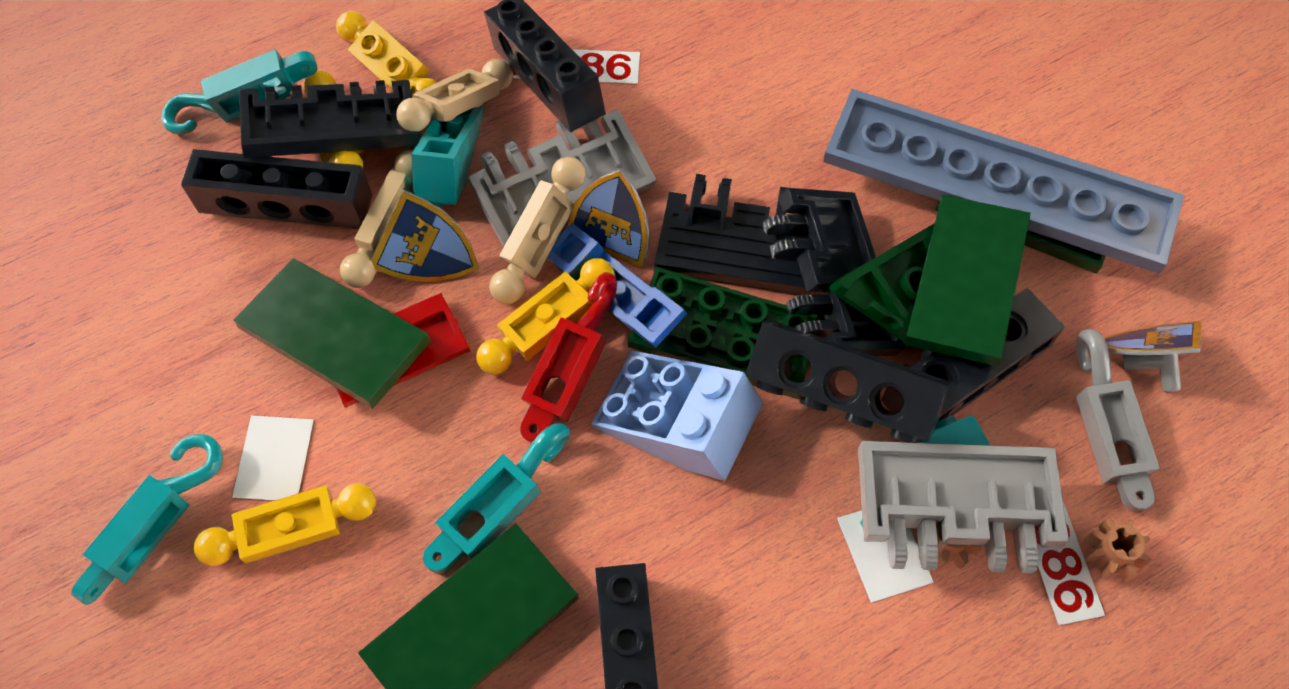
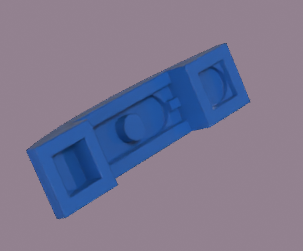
[547,223,687,348]

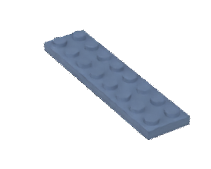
[823,89,1184,274]

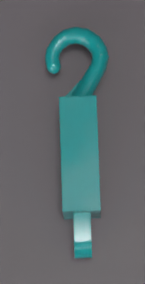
[161,49,318,135]
[423,423,571,574]
[71,434,223,605]

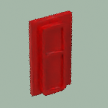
[336,293,470,408]

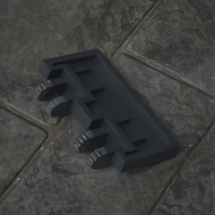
[239,80,419,158]
[654,174,823,295]
[763,188,906,356]

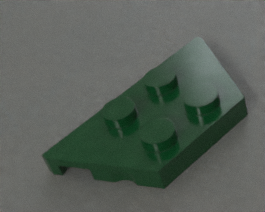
[829,223,935,343]

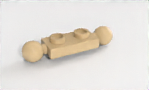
[396,59,513,131]
[340,150,413,288]
[489,156,586,304]

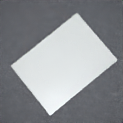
[232,415,314,501]
[837,510,934,603]

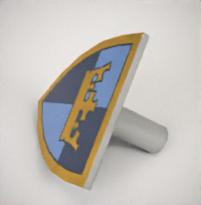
[568,169,649,268]
[371,190,479,282]
[1104,321,1202,392]

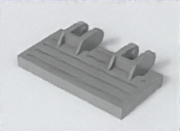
[468,109,657,248]
[858,441,1069,573]

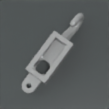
[1076,329,1160,512]

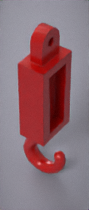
[520,272,617,443]

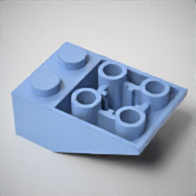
[591,350,763,481]

